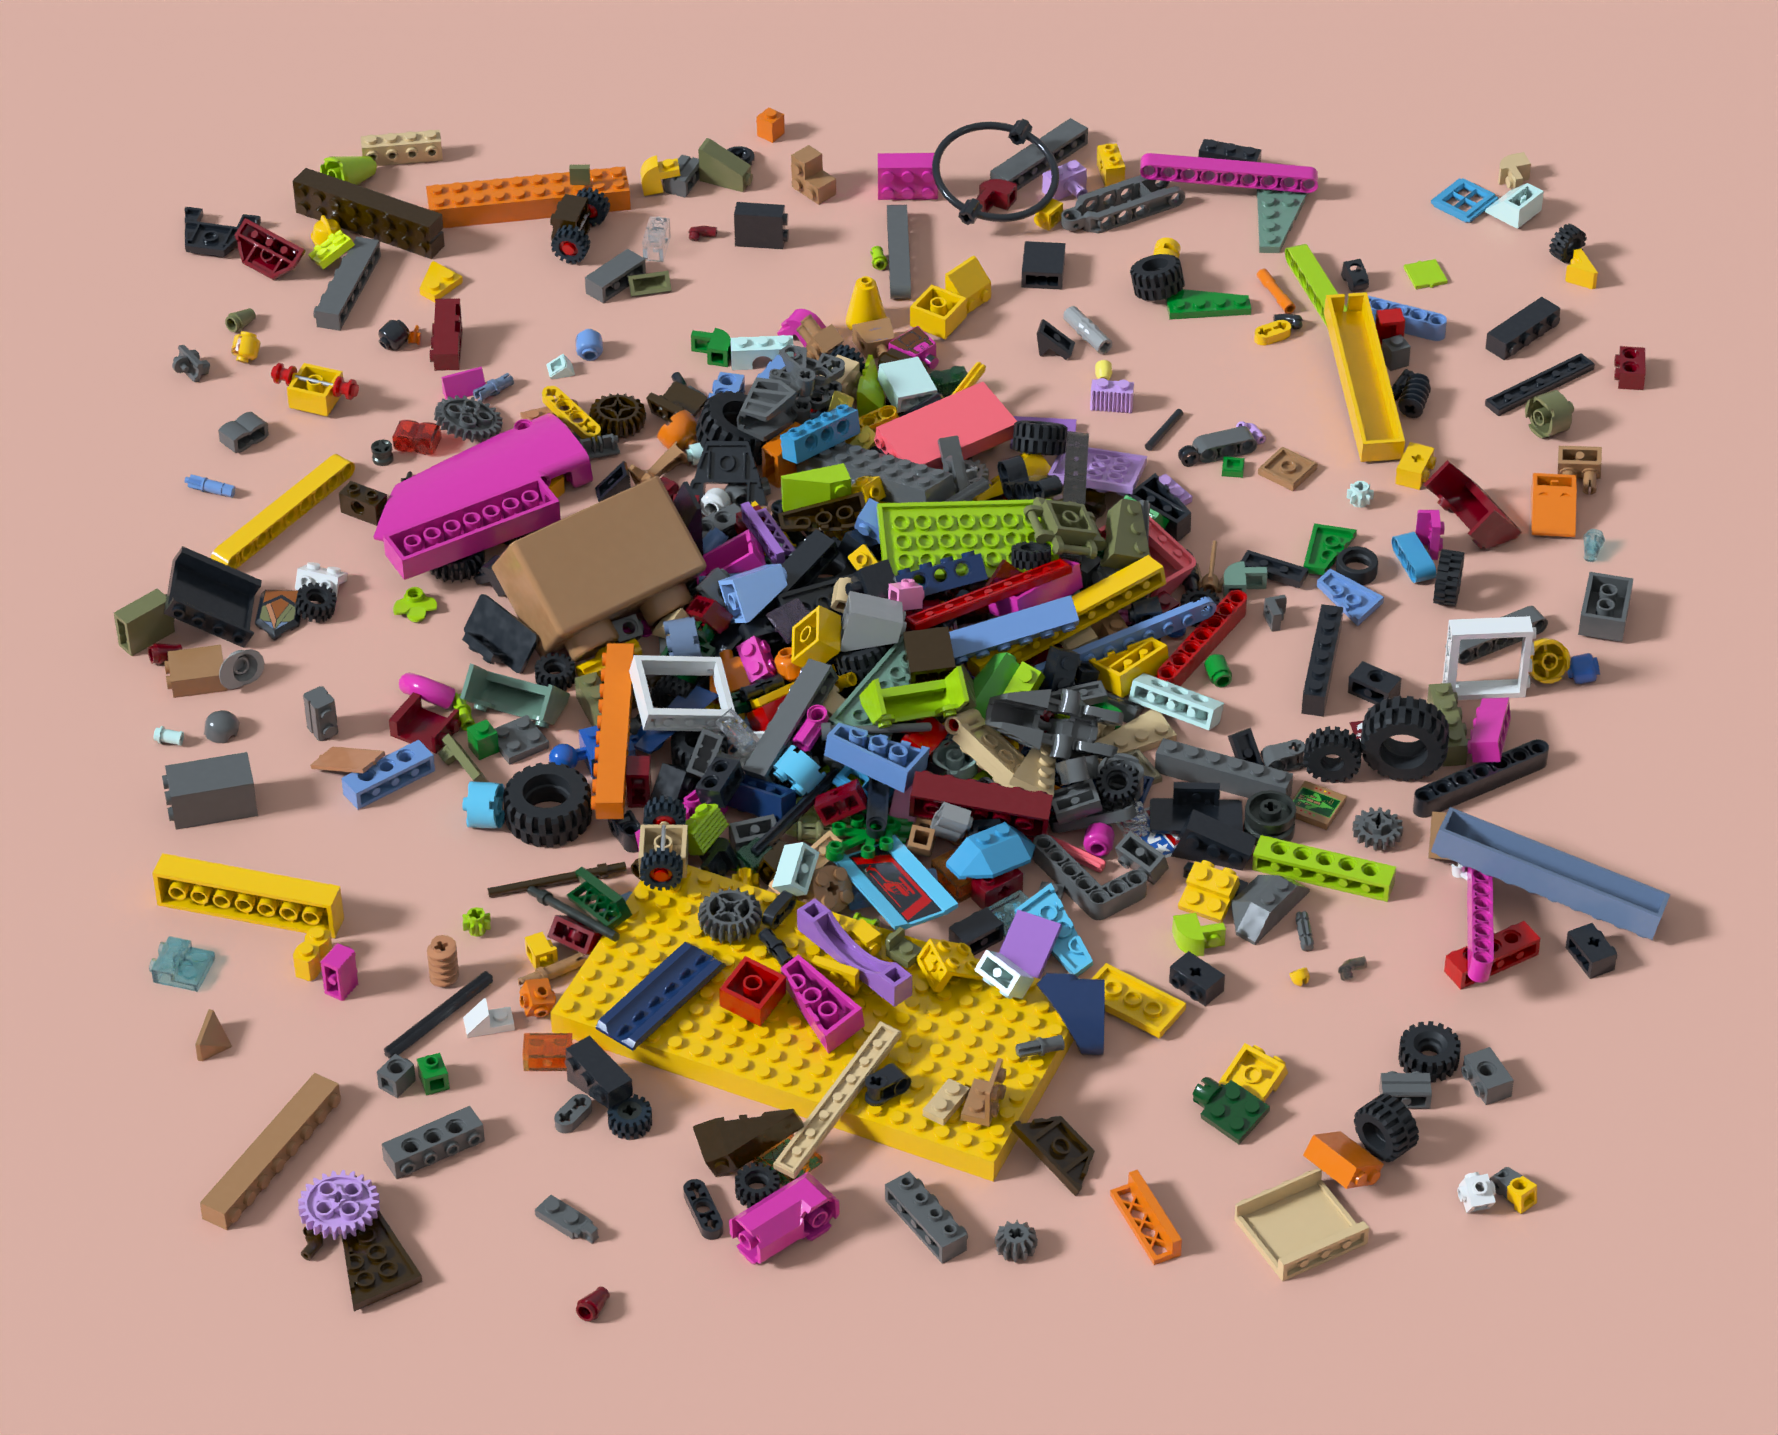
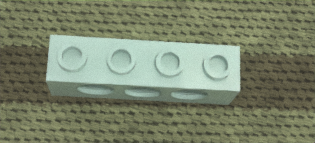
[1128,673,1224,730]

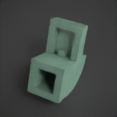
[1223,561,1267,599]

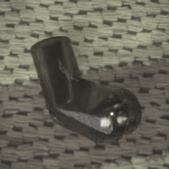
[1338,956,1367,981]

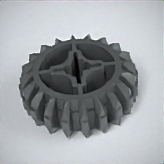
[698,887,762,944]

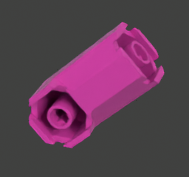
[729,1172,840,1264]

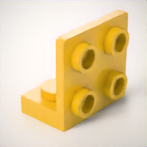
[916,938,983,993]
[811,954,864,995]

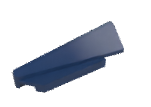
[634,686,718,754]

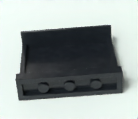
[164,546,262,648]

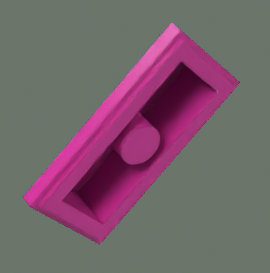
[441,367,486,400]

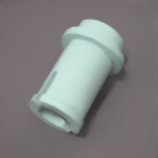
[154,726,184,746]

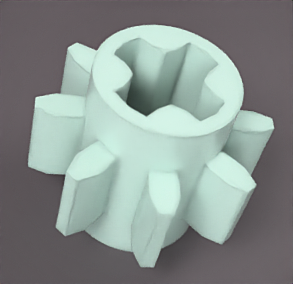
[1347,481,1374,508]

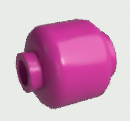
[1083,822,1115,857]

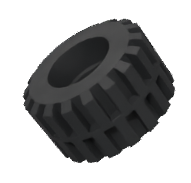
[1130,254,1185,301]
[1012,420,1068,455]
[834,644,890,683]
[671,731,728,768]
[1354,1094,1419,1162]

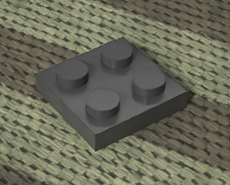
[494,715,549,765]

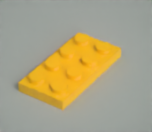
[1092,963,1186,1039]

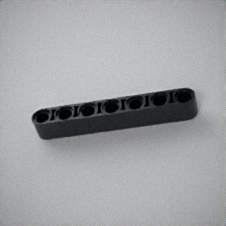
[1413,739,1549,818]

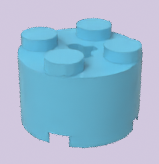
[773,745,826,797]
[462,781,505,829]

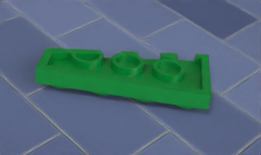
[1165,289,1251,320]

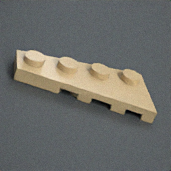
[1008,745,1056,796]

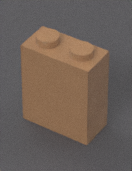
[164,645,227,698]

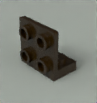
[646,381,708,423]

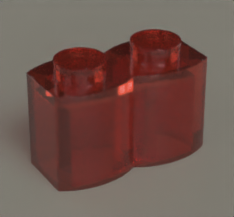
[392,420,442,455]

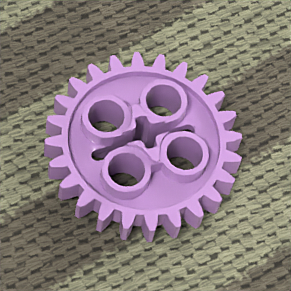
[298,1170,380,1240]

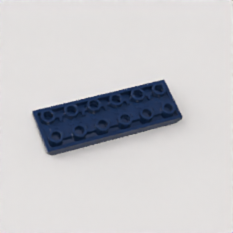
[596,942,726,1051]

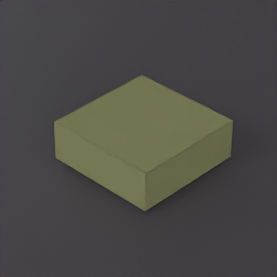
[569,165,591,185]

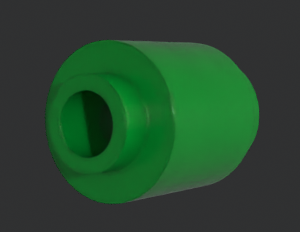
[1204,654,1232,688]

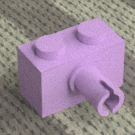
[1042,160,1087,200]

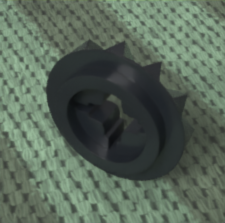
[727,146,755,165]

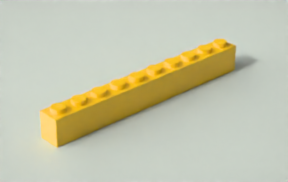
[966,555,1166,677]

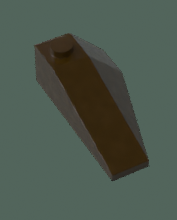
[693,1109,804,1177]

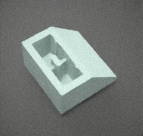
[1485,183,1544,229]

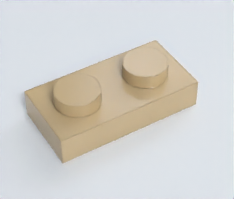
[923,1078,970,1126]

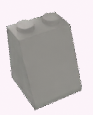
[840,591,907,652]

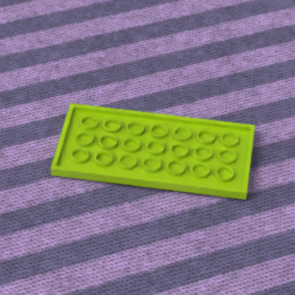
[876,499,1059,584]

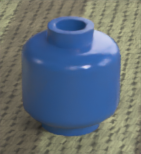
[1567,653,1600,684]

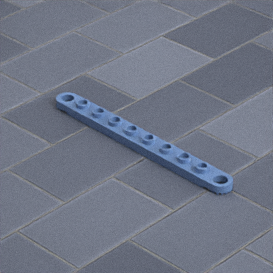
[1034,597,1217,673]

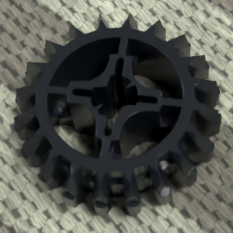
[430,550,485,583]

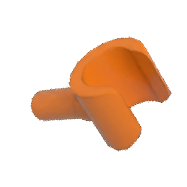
[408,325,421,345]

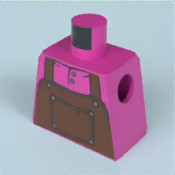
[889,326,939,369]

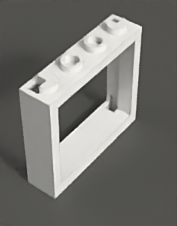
[1442,616,1536,700]
[629,655,736,732]

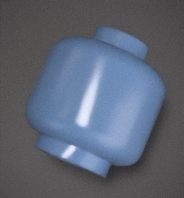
[575,329,603,361]

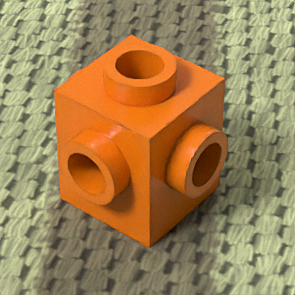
[519,978,556,1018]

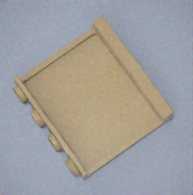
[1234,1168,1369,1282]

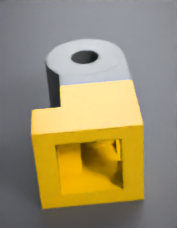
[1489,1167,1537,1214]

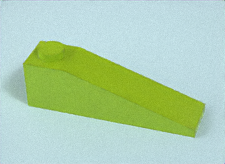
[857,355,886,417]

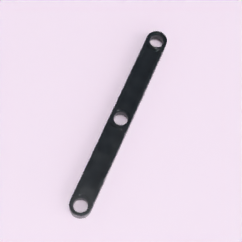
[866,736,893,839]

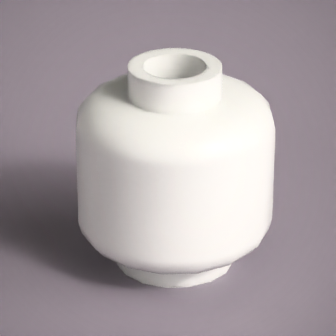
[700,488,731,516]

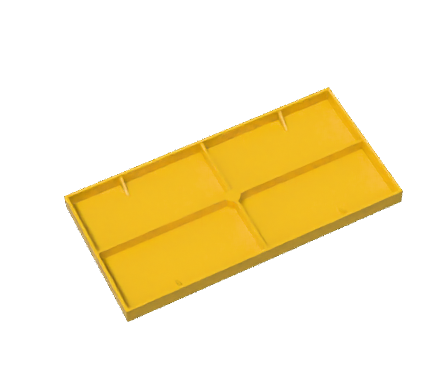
[551,865,1074,1182]

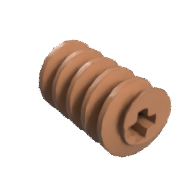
[427,935,459,987]

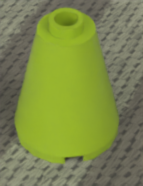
[320,156,377,185]

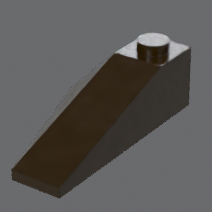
[778,492,866,532]

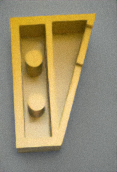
[1088,637,1169,698]

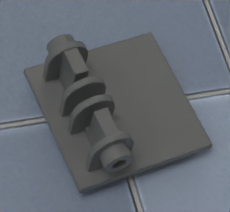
[572,431,620,459]

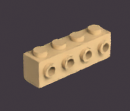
[361,130,443,166]

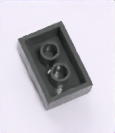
[1578,572,1633,642]

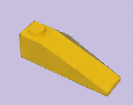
[973,453,1051,501]

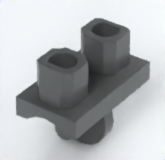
[172,345,210,382]

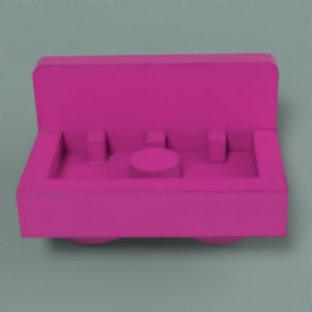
[1415,510,1445,560]

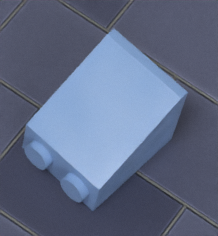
[718,564,787,623]

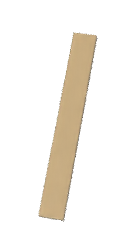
[773,1021,901,1179]

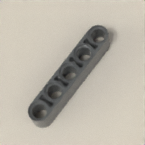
[1445,606,1548,664]

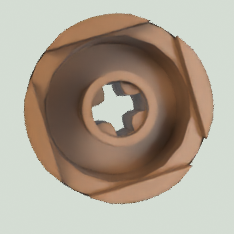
[798,865,854,912]

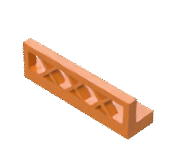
[1110,1169,1182,1265]

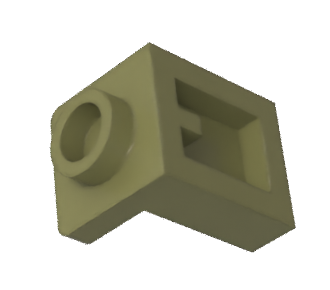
[885,927,922,969]

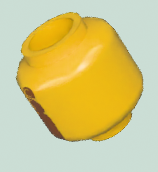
[231,331,261,363]

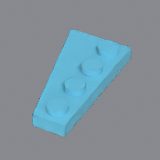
[1015,883,1093,977]

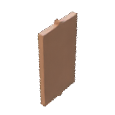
[310,747,385,773]

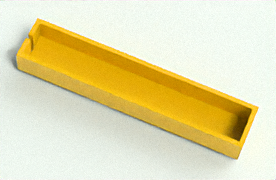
[1324,292,1405,462]

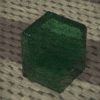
[737,837,772,871]

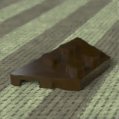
[1010,1116,1095,1196]

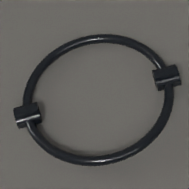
[932,119,1059,225]

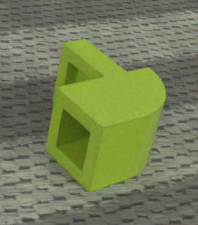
[1172,913,1226,956]

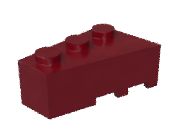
[430,298,463,371]

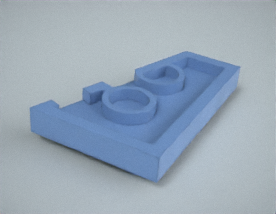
[1317,569,1384,626]

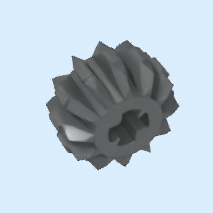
[995,1220,1038,1263]

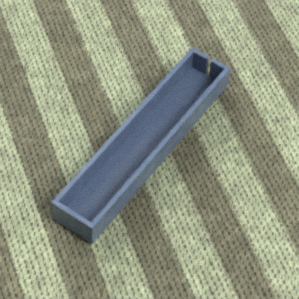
[1431,807,1671,940]

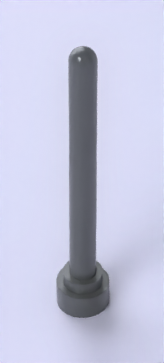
[821,722,932,741]

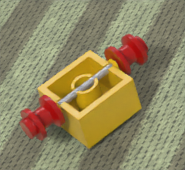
[271,363,359,416]

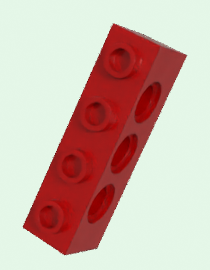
[1444,921,1541,990]

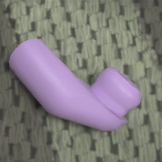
[1236,421,1266,444]

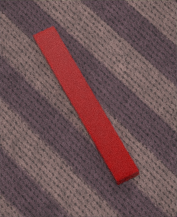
[905,559,1073,630]

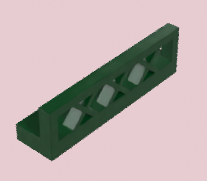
[567,867,632,930]

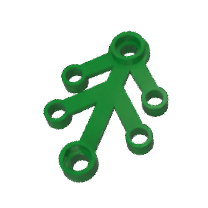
[825,814,901,862]

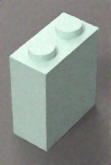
[877,357,937,413]

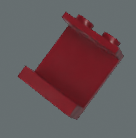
[389,692,461,754]

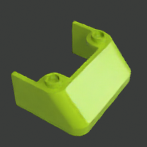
[859,666,969,729]

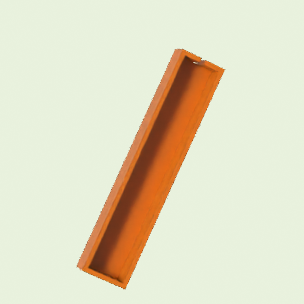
[426,167,631,228]

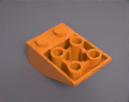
[1531,473,1577,537]

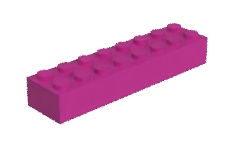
[383,476,561,580]

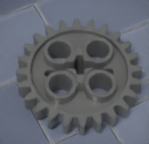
[434,395,503,443]

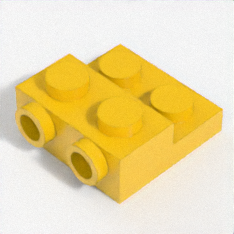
[1178,860,1240,923]
[1219,1043,1288,1103]

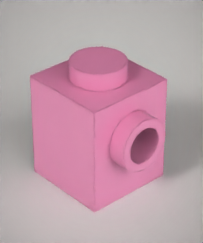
[888,579,925,611]

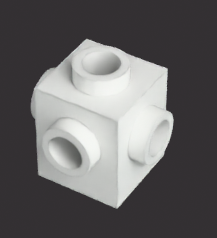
[1457,1172,1496,1213]

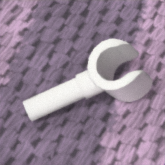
[1451,863,1467,880]

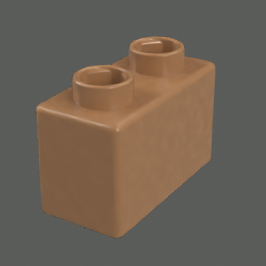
[492,476,706,662]

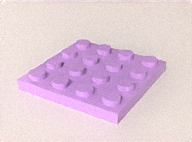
[1048,444,1147,496]

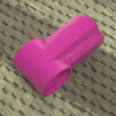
[792,705,829,752]

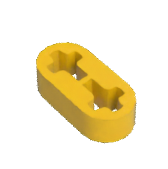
[1254,320,1291,346]

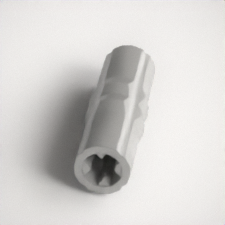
[1063,306,1112,354]

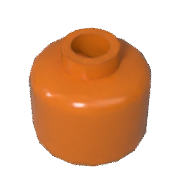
[774,647,802,682]

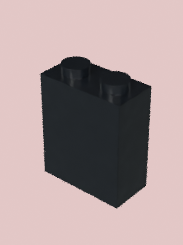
[734,202,789,249]
[1021,241,1066,290]

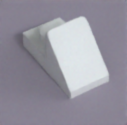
[463,998,515,1038]

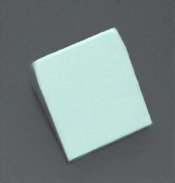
[546,354,575,379]

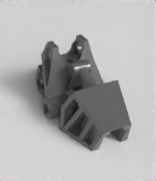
[737,345,845,442]
[985,689,1124,761]

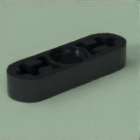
[683,1179,723,1240]

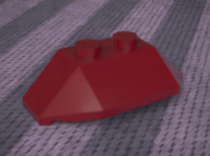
[235,218,306,280]

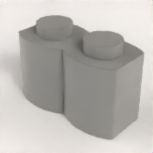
[930,802,973,842]

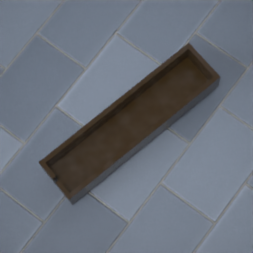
[292,168,445,259]

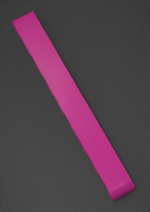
[1140,153,1318,193]
[1467,867,1494,983]

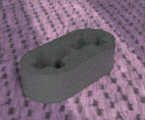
[554,1094,592,1133]

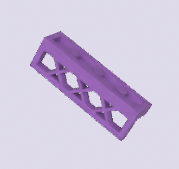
[741,501,795,565]

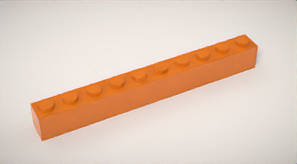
[591,643,635,819]

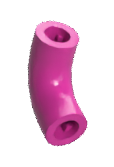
[399,672,455,709]

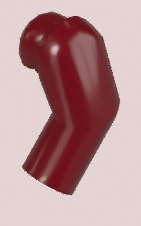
[688,226,717,241]

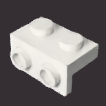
[295,562,348,597]

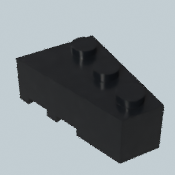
[1128,473,1191,542]
[1171,809,1257,870]
[565,1035,633,1109]

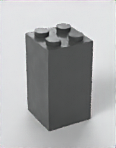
[162,752,258,830]

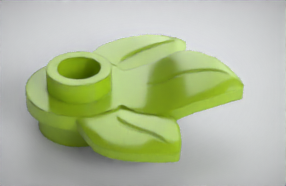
[393,587,437,623]

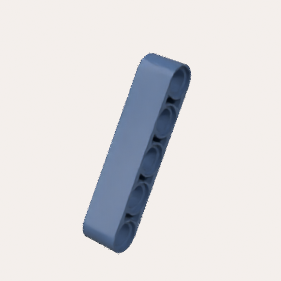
[1368,296,1447,341]

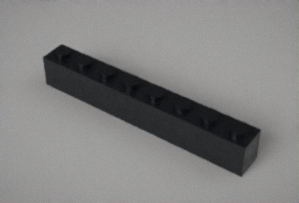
[711,529,840,657]

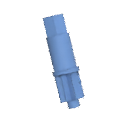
[184,474,236,498]

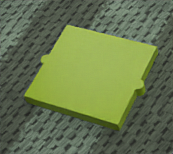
[1404,259,1448,289]

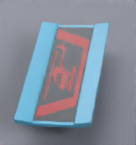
[834,834,958,930]

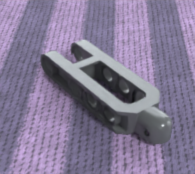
[1061,175,1185,234]

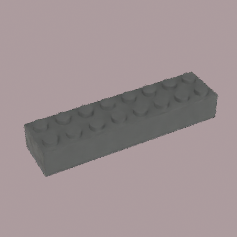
[796,441,955,503]

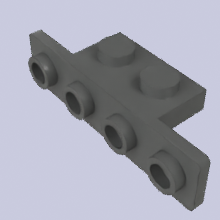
[937,436,973,501]

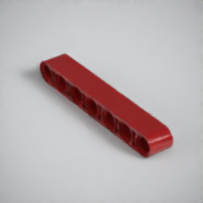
[1157,590,1247,686]

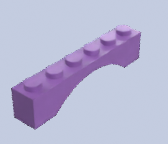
[797,898,912,1007]

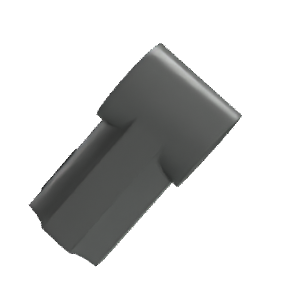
[725,477,771,508]

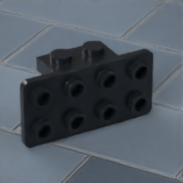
[462,594,539,673]
[1150,782,1243,834]

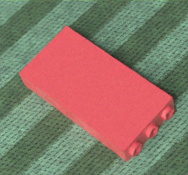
[874,382,1017,469]

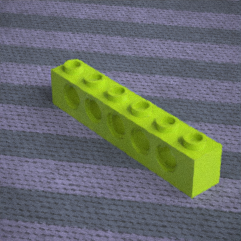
[1252,835,1396,902]

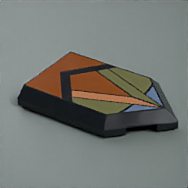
[255,590,302,640]

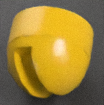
[1289,967,1310,986]

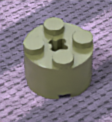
[1525,390,1574,438]

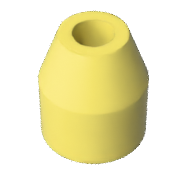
[1095,360,1112,380]

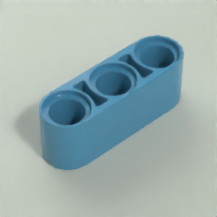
[1392,532,1436,583]

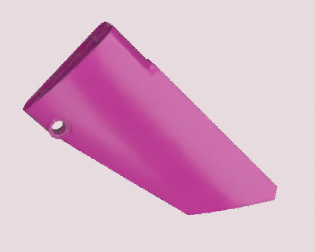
[373,413,593,542]

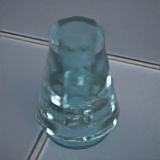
[1583,529,1605,562]

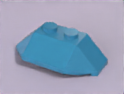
[946,822,1035,879]

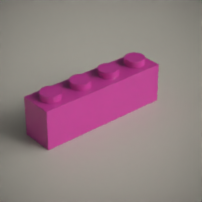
[1467,697,1511,763]

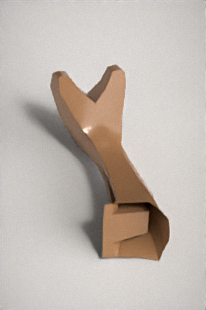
[628,441,689,485]

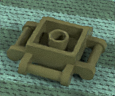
[1023,497,1107,559]

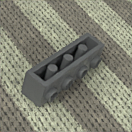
[885,1171,968,1264]

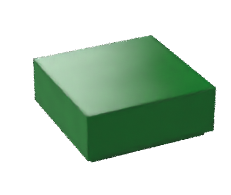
[1222,457,1245,478]

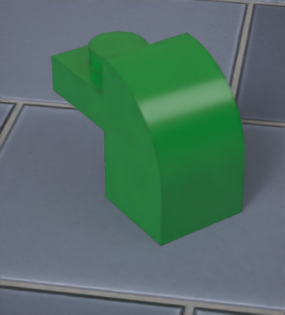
[691,328,731,367]

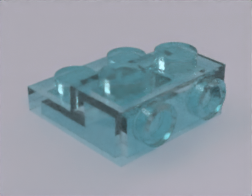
[149,936,215,992]

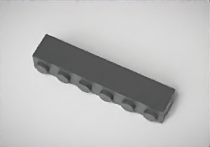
[990,118,1088,190]
[313,237,381,331]
[742,659,839,783]
[1155,738,1293,798]

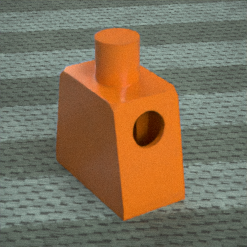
[710,650,750,704]

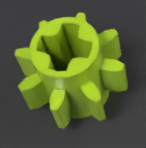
[462,907,491,937]

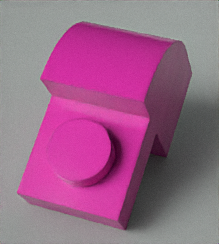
[777,309,826,347]

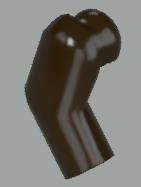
[301,1226,323,1260]

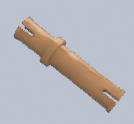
[517,952,586,989]

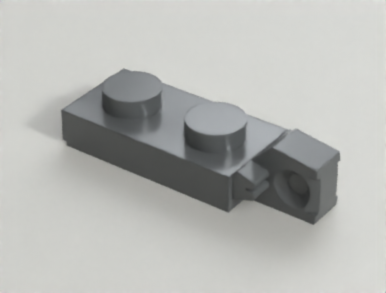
[535,1195,599,1244]

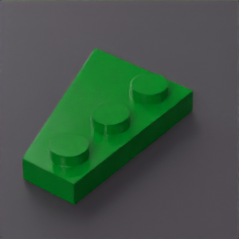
[1303,523,1357,575]

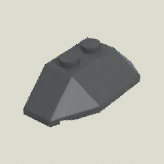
[1231,875,1310,945]

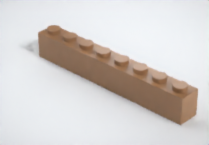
[200,1073,341,1230]

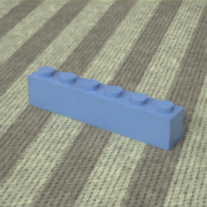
[949,595,1079,665]

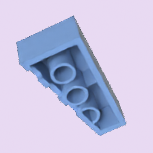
[824,723,930,793]

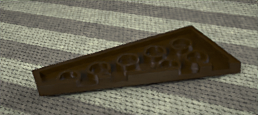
[342,1175,422,1311]

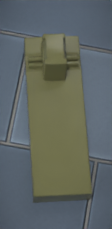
[438,733,489,782]

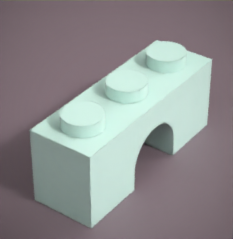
[731,335,794,370]

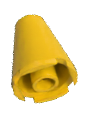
[846,276,887,331]

